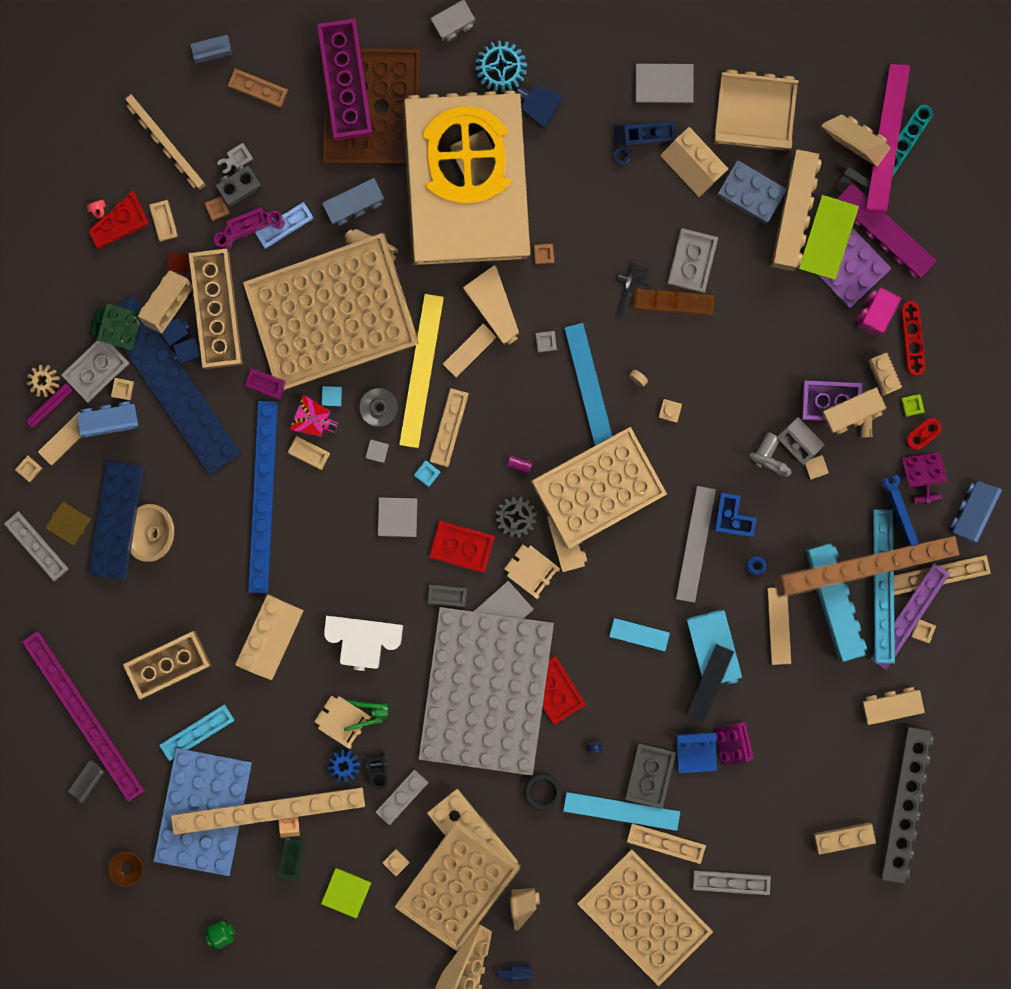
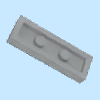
[376,769,429,825]

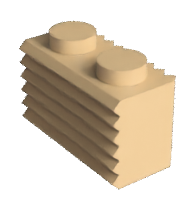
[868,353,902,396]

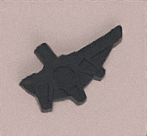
[617,262,650,317]

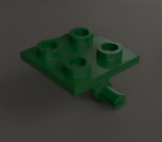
[89,303,141,350]

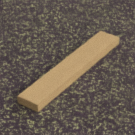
[894,555,991,595]

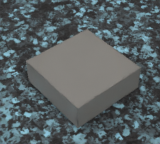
[536,331,557,353]
[366,440,389,463]

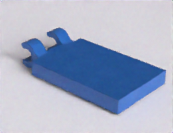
[882,475,919,546]

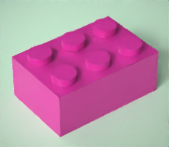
[856,288,901,337]

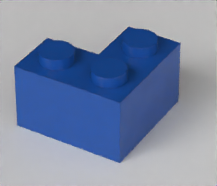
[714,493,757,537]

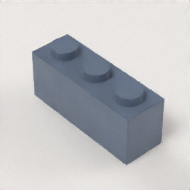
[323,178,385,227]

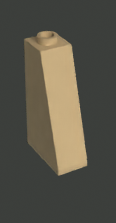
[463,265,519,345]

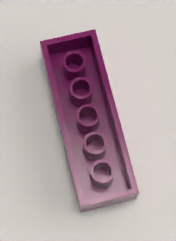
[317,18,373,141]

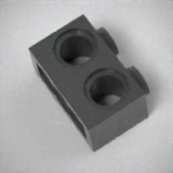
[216,165,262,207]

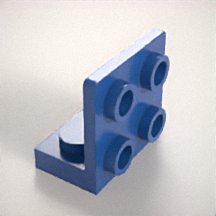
[676,732,717,773]

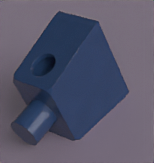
[516,85,563,130]

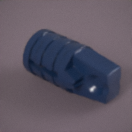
[497,964,532,982]

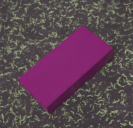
[245,368,286,399]

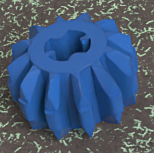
[328,749,360,782]

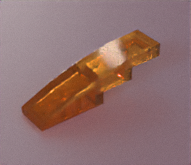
[634,289,715,315]

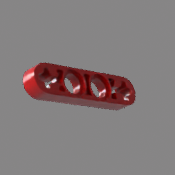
[901,301,925,376]

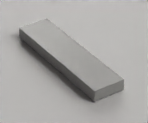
[4,511,69,582]
[693,870,771,895]

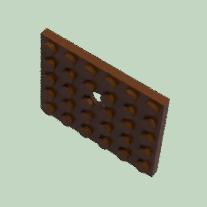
[323,48,420,164]

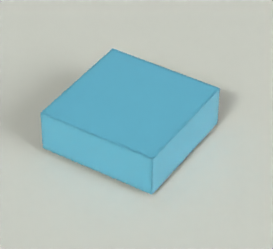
[322,386,342,406]
[414,460,441,487]

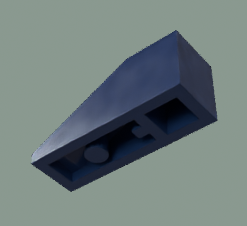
[614,121,676,145]

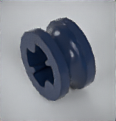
[613,147,631,165]
[586,741,604,753]

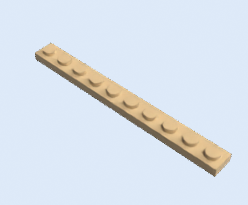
[171,787,365,835]

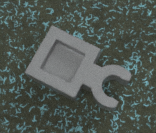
[217,143,254,174]

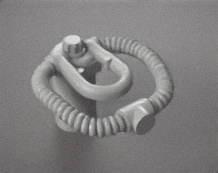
[749,432,791,477]

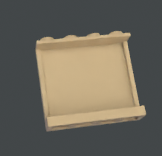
[714,70,799,151]

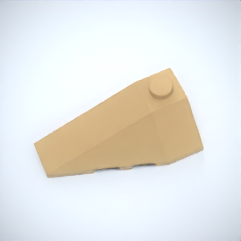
[512,888,540,930]
[435,924,492,989]

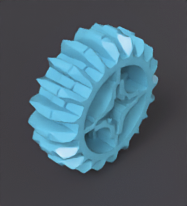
[475,41,527,93]

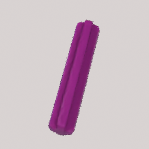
[26,383,73,428]

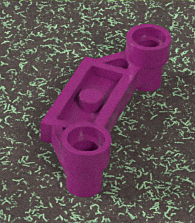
[214,207,285,250]

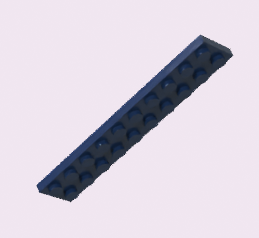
[118,295,241,475]

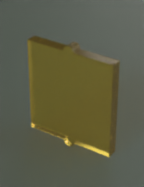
[46,501,91,546]

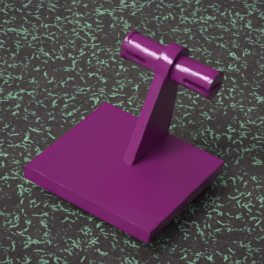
[902,452,947,505]

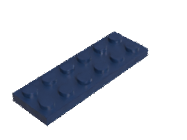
[88,461,144,581]

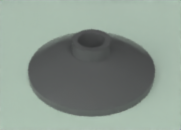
[360,388,398,427]

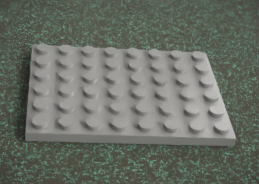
[419,607,554,776]

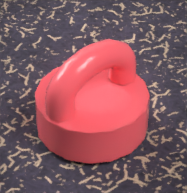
[86,199,106,218]

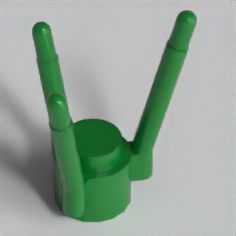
[344,701,388,731]

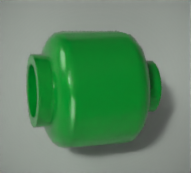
[205,921,235,949]

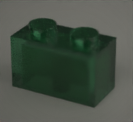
[278,837,306,880]

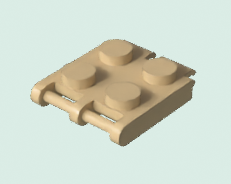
[504,545,561,599]
[314,696,371,749]

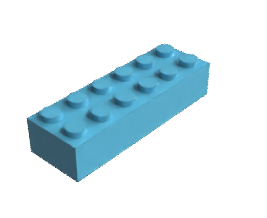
[805,544,867,662]

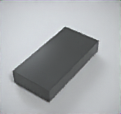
[427,584,467,607]

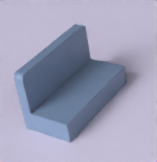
[190,35,233,64]

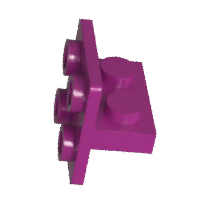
[714,722,754,766]

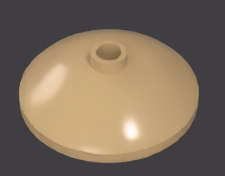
[131,504,174,562]

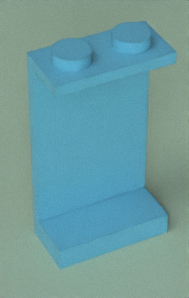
[686,609,742,684]

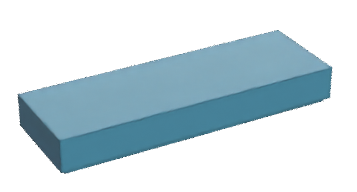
[609,618,670,651]

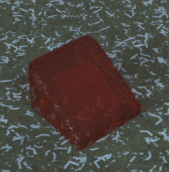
[167,252,189,273]

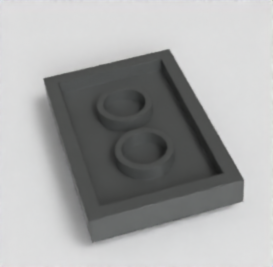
[625,743,676,809]

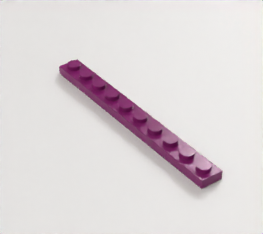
[22,631,145,802]

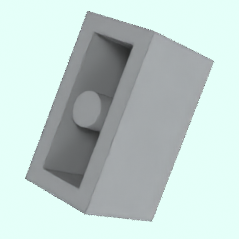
[431,0,475,41]
[777,417,825,465]

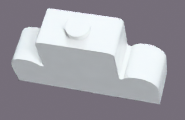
[324,616,403,671]

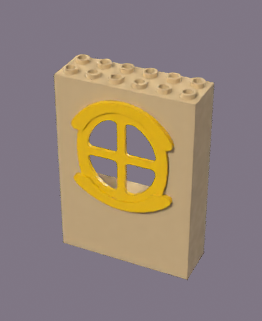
[402,91,530,265]

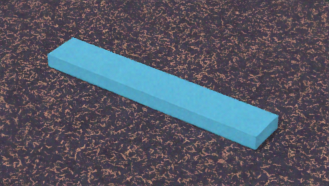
[563,792,680,831]

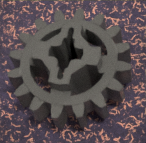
[496,497,537,538]

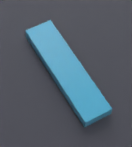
[159,704,235,761]

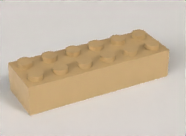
[771,150,822,271]
[189,249,243,369]

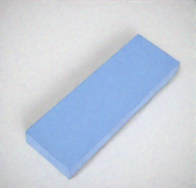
[255,202,314,249]

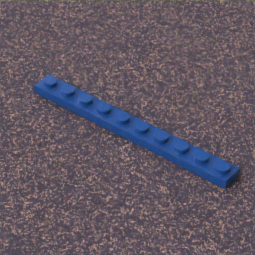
[249,401,278,593]

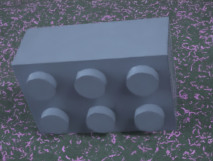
[717,160,787,225]

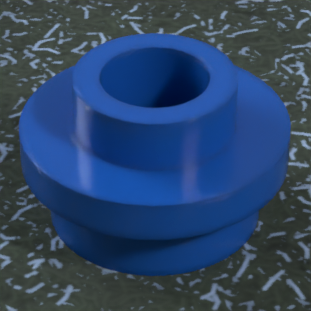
[747,557,766,576]

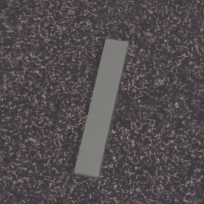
[676,486,716,603]

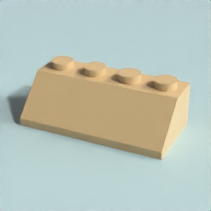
[235,595,304,680]

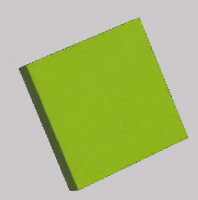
[321,868,371,918]

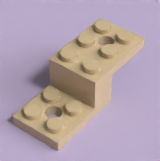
[427,788,518,863]

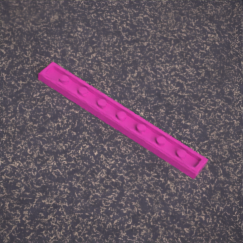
[867,64,910,212]

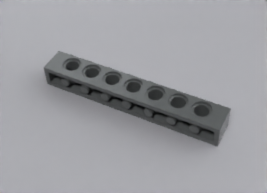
[880,726,934,884]

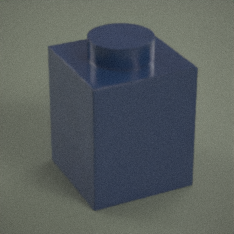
[162,318,191,347]
[172,338,201,365]

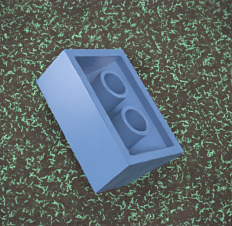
[77,401,139,438]
[950,481,1002,543]

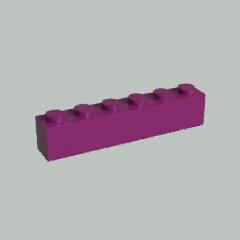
[837,183,937,278]

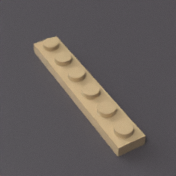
[126,94,206,190]

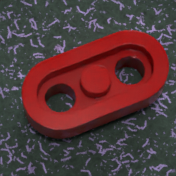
[907,418,942,450]

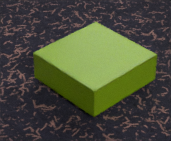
[901,394,925,417]

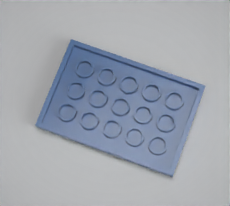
[154,748,252,876]

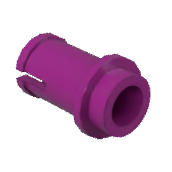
[507,455,533,474]

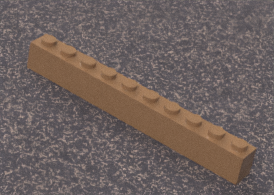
[773,536,960,597]

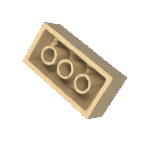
[123,631,212,700]

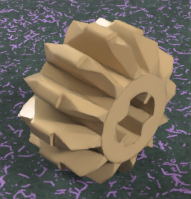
[27,365,60,397]

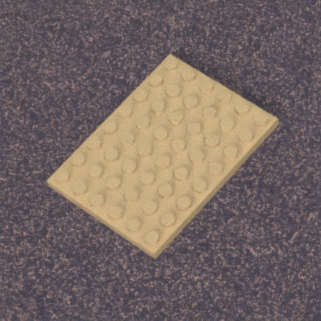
[243,233,419,390]

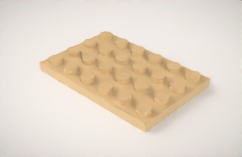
[531,427,667,549]
[395,821,520,952]
[577,849,713,986]

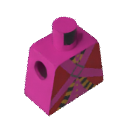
[290,395,338,437]

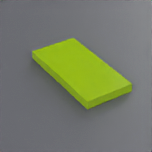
[799,195,859,280]

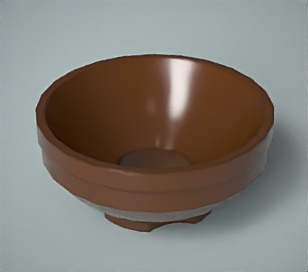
[108,851,144,887]

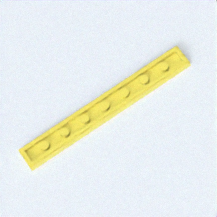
[400,294,444,448]

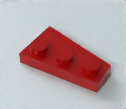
[89,190,150,249]

